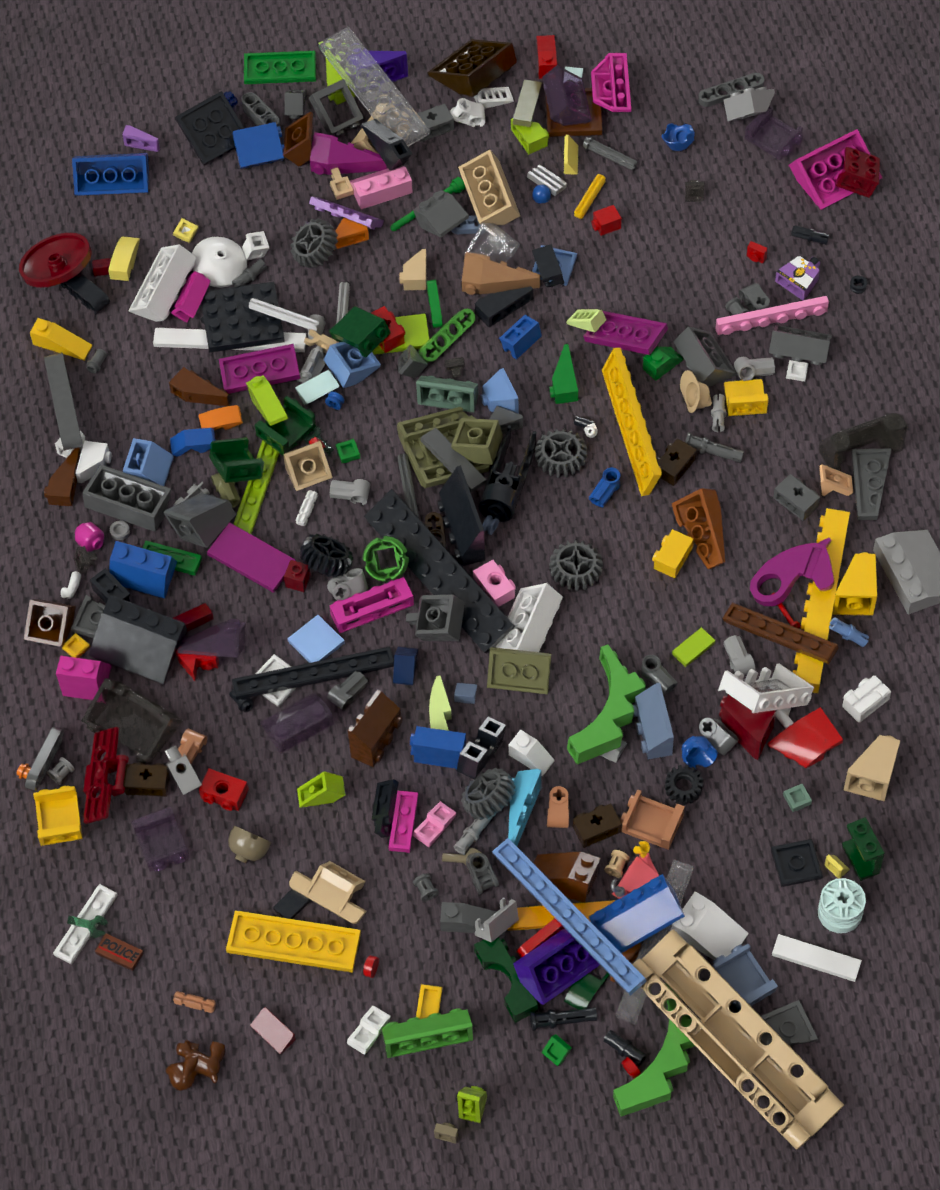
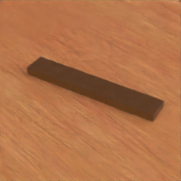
[722,602,839,664]

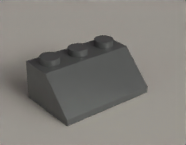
[769,325,832,365]
[673,326,738,386]

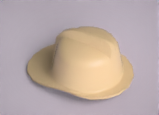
[680,370,712,413]

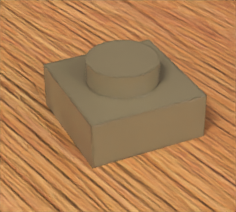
[434,1123,459,1144]

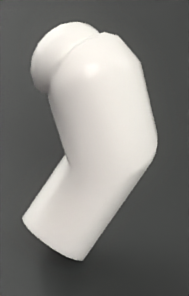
[61,571,81,599]
[776,708,794,729]

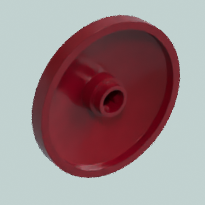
[19,233,92,288]

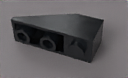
[360,119,412,171]

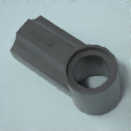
[641,655,678,695]
[327,671,368,711]

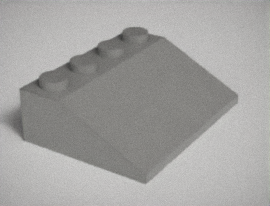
[873,530,940,614]

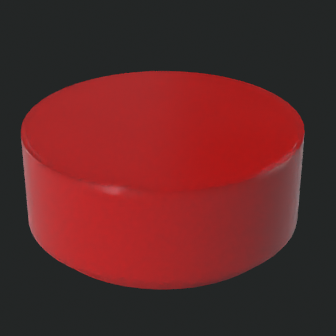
[363,955,379,978]
[621,1057,641,1079]

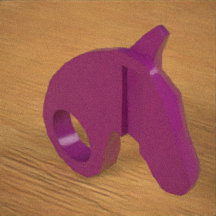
[750,538,835,607]

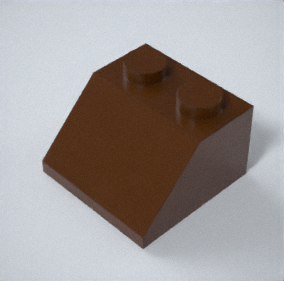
[283,111,314,166]
[23,599,76,647]

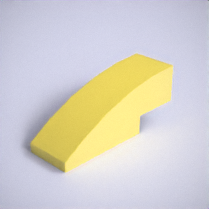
[108,237,140,281]

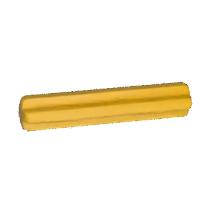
[574,174,606,219]

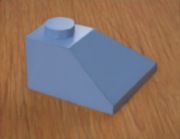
[480,368,519,414]

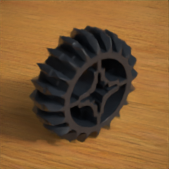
[299,534,353,578]

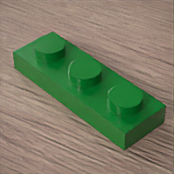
[143,541,202,576]

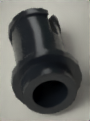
[229,689,254,713]

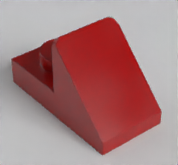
[176,649,219,681]

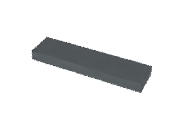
[420,428,486,493]

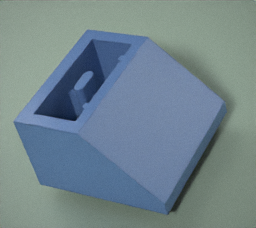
[123,438,174,486]

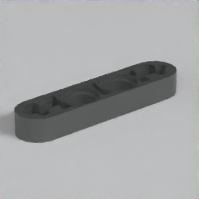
[698,73,764,107]
[25,726,64,791]

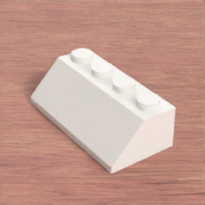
[128,244,196,322]
[495,583,563,652]

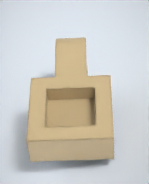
[330,168,354,200]
[304,329,339,354]

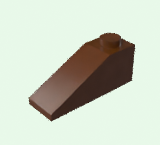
[44,447,81,506]

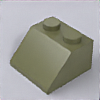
[451,418,503,465]

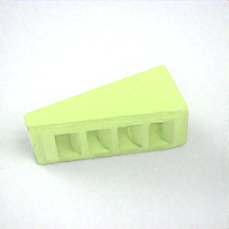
[566,309,606,332]

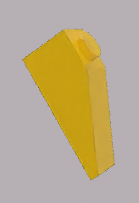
[30,318,92,361]

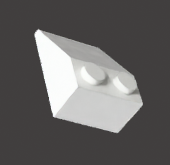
[671,892,748,960]

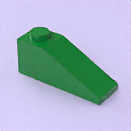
[549,344,578,404]

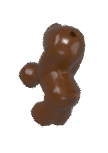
[165,1040,226,1091]

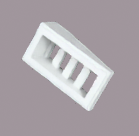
[474,87,514,109]

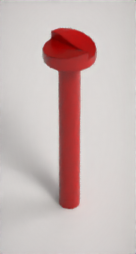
[771,592,801,629]

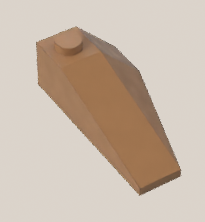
[462,252,540,295]

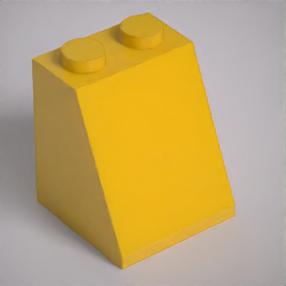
[833,552,877,615]

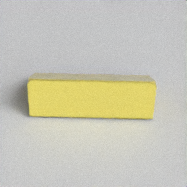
[564,135,578,174]

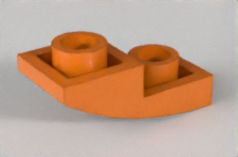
[199,405,243,431]

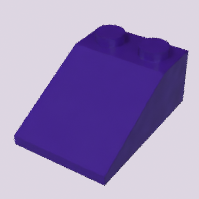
[348,51,408,94]

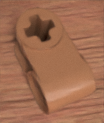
[547,786,569,828]

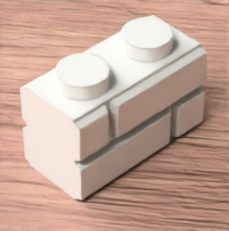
[842,676,891,723]

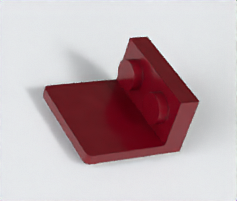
[836,147,880,198]

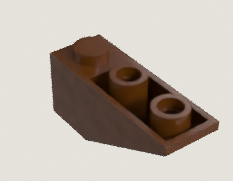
[169,367,230,406]

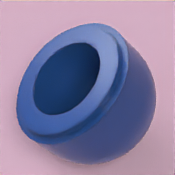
[532,184,551,203]

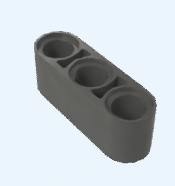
[242,92,280,127]

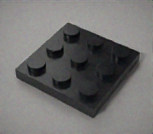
[175,91,245,165]

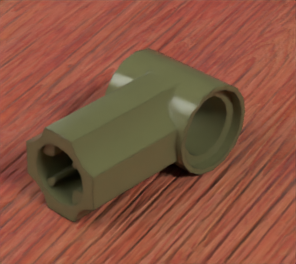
[211,473,241,508]

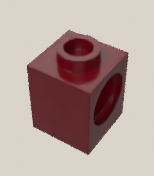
[284,560,311,592]

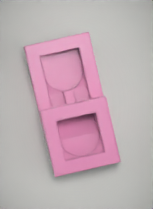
[413,801,456,847]

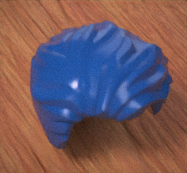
[662,123,695,151]
[682,736,718,769]

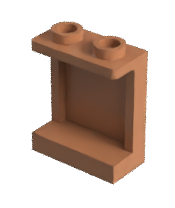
[620,790,685,850]

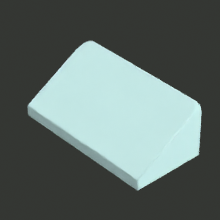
[295,370,340,404]

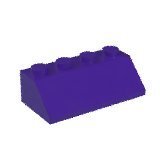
[513,928,600,1005]

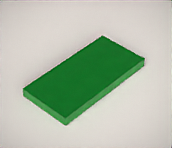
[244,51,316,84]

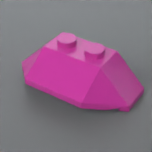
[591,53,631,112]

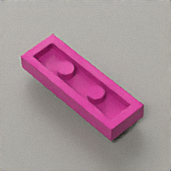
[389,790,418,853]

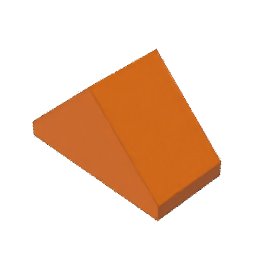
[335,218,369,249]

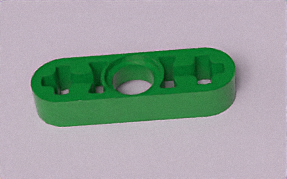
[426,280,443,328]

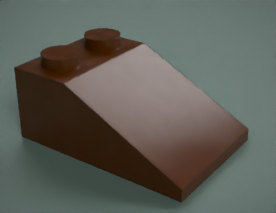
[533,852,601,903]

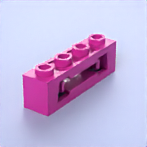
[329,577,414,634]

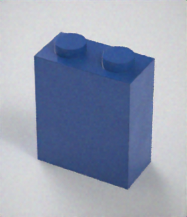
[232,122,284,169]
[410,726,466,769]

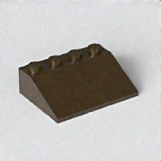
[427,39,517,97]

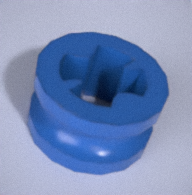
[325,392,345,410]

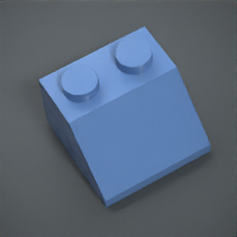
[324,342,381,388]

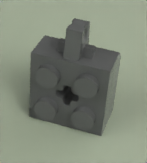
[406,595,465,641]

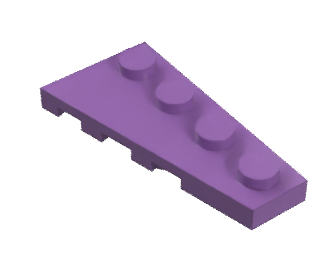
[309,197,384,230]

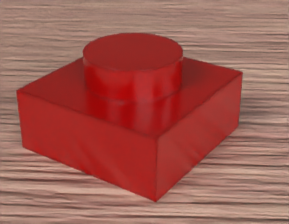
[746,241,768,263]

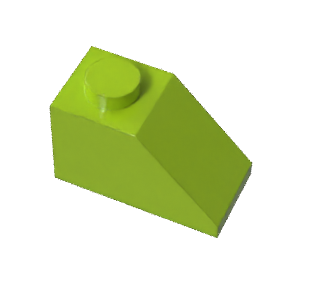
[511,118,549,154]
[297,771,345,808]

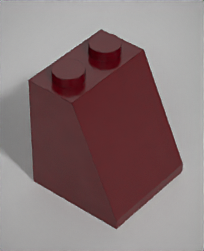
[719,694,777,760]

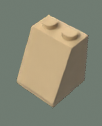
[844,735,900,801]

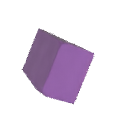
[122,125,160,152]

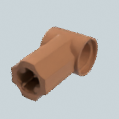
[176,728,207,770]

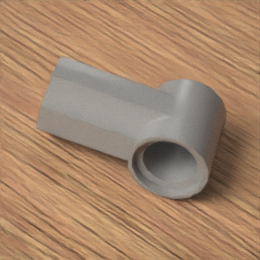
[734,357,775,381]
[330,479,370,505]
[723,635,755,675]

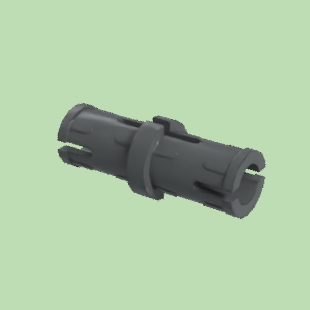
[232,259,267,287]

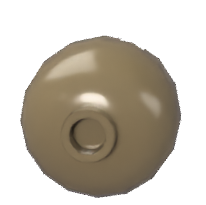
[228,826,272,863]

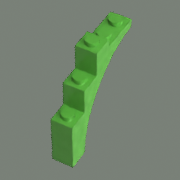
[567,644,646,764]
[613,983,695,1117]

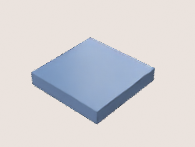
[287,615,345,663]

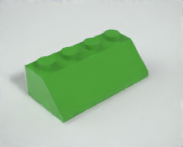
[382,1009,473,1058]

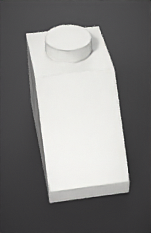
[76,441,112,483]
[509,730,555,776]

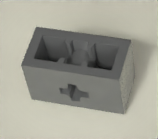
[412,104,454,142]
[773,474,820,521]

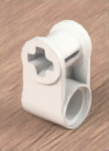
[450,98,485,127]

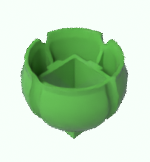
[363,536,409,582]

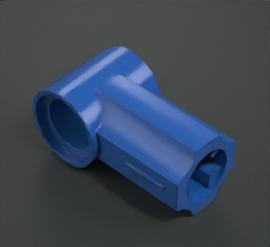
[589,467,620,507]

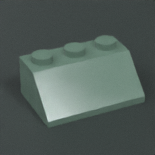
[416,376,479,412]

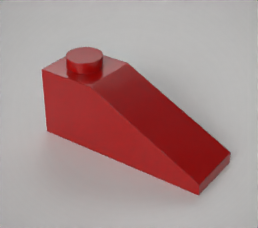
[537,35,557,79]

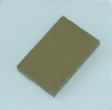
[487,647,552,694]

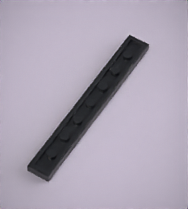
[232,646,394,700]

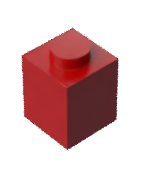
[591,205,622,236]

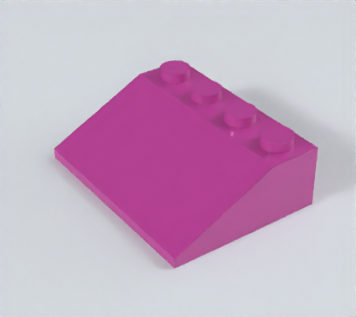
[789,129,882,209]

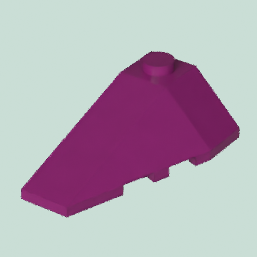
[310,132,387,175]

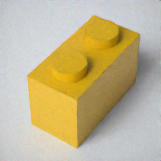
[652,529,694,578]

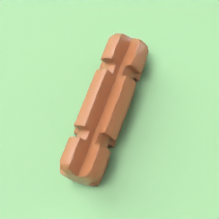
[173,991,216,1013]

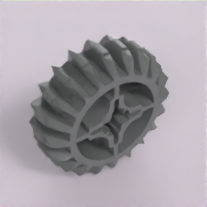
[290,218,338,269]
[535,428,587,478]
[549,539,603,591]
[461,768,516,820]

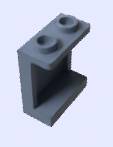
[712,943,778,1012]

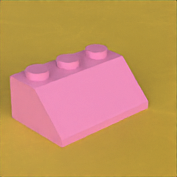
[350,166,413,209]

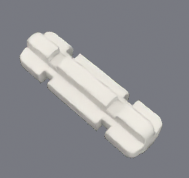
[296,490,318,526]

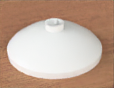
[192,237,247,287]

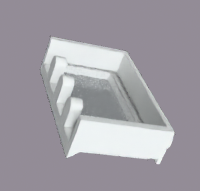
[718,664,814,713]

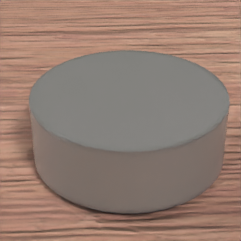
[110,521,130,540]

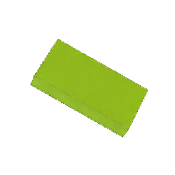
[672,627,716,667]

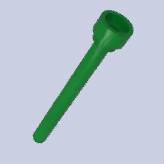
[390,177,466,231]

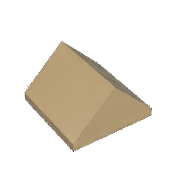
[283,441,333,491]

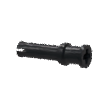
[530,1007,597,1031]

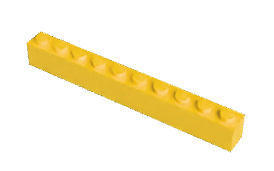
[793,508,850,693]

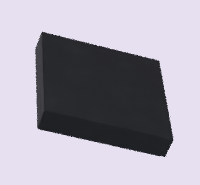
[771,839,823,887]

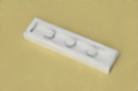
[53,884,118,965]
[772,934,862,982]

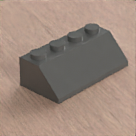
[82,464,171,532]

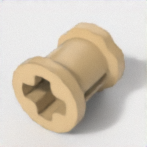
[604,850,630,878]

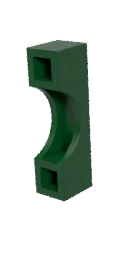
[474,937,539,1023]

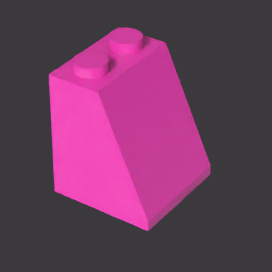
[56,656,112,701]

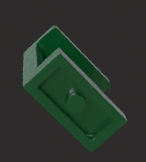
[329,306,391,357]
[255,396,316,455]
[209,437,264,483]
[842,817,885,881]

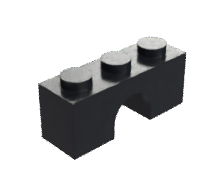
[456,717,506,780]

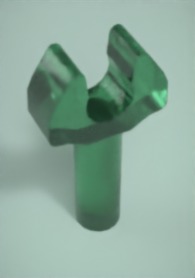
[303,426,334,455]
[67,915,108,938]

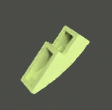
[429,676,452,731]

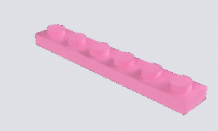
[716,296,829,335]

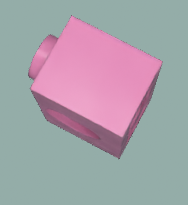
[473,560,516,607]

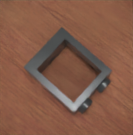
[309,79,363,137]

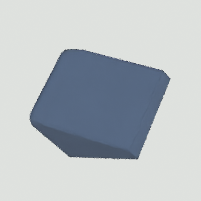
[454,683,477,704]

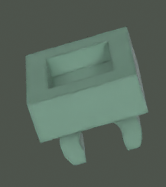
[783,784,812,812]

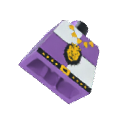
[775,256,820,301]

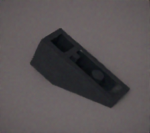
[475,286,534,328]

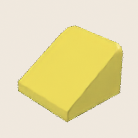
[825,854,850,878]

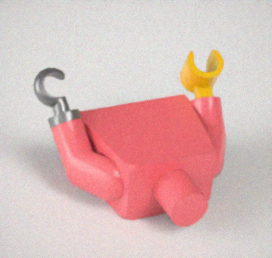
[611,841,659,899]

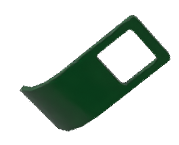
[564,972,610,1010]

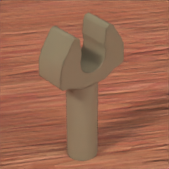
[442,848,481,869]

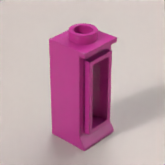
[171,271,211,322]

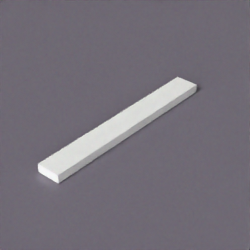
[153,328,306,352]

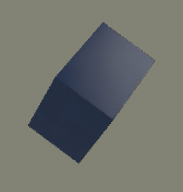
[393,647,418,685]

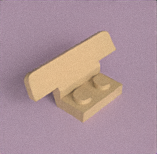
[289,861,367,924]

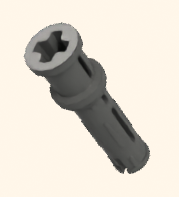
[685,432,744,463]

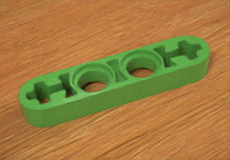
[419,309,475,363]

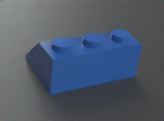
[109,541,177,599]

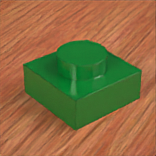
[336,439,360,464]
[541,1034,572,1066]

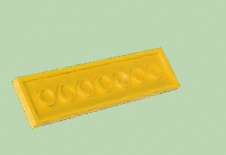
[602,348,662,496]

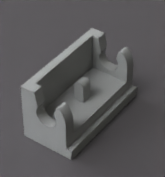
[475,898,519,943]

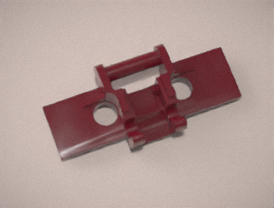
[83,726,129,824]

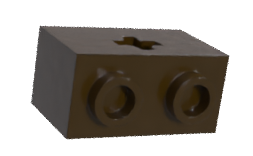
[657,438,697,486]
[124,763,170,797]
[573,803,622,848]

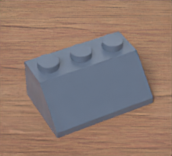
[633,683,674,759]

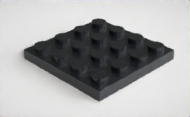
[201,282,285,353]

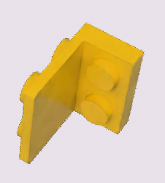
[724,379,768,416]

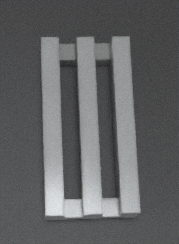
[527,164,567,196]

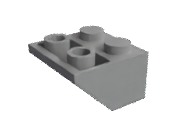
[724,87,775,121]

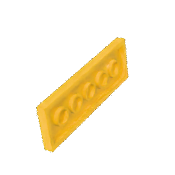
[226,910,361,973]

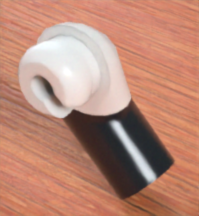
[574,416,598,438]

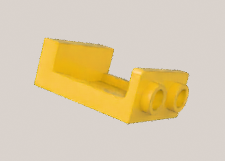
[33,786,83,846]

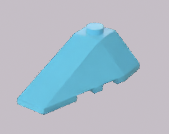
[508,769,542,846]

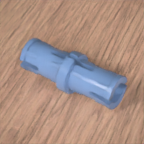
[829,617,869,647]

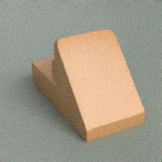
[820,464,853,496]

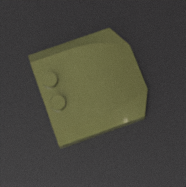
[397,407,490,488]

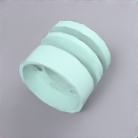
[818,878,866,933]

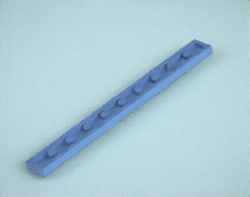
[492,838,647,996]

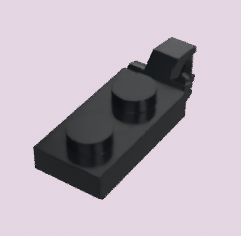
[372,779,399,838]

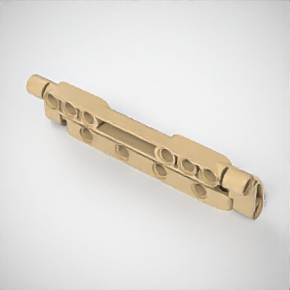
[632,929,844,1150]

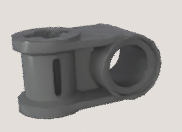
[739,283,770,312]
[699,718,739,756]
[466,852,499,895]

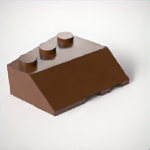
[348,690,403,767]

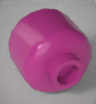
[75,522,104,552]

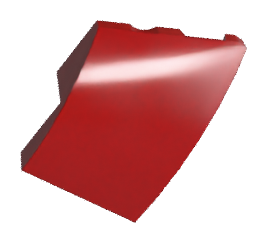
[768,707,843,768]

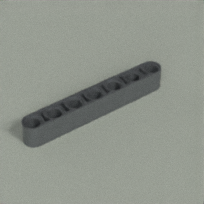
[44,353,83,451]

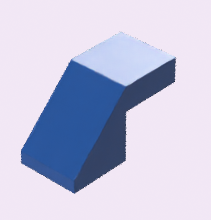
[170,428,215,457]

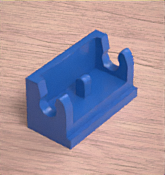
[499,315,542,360]

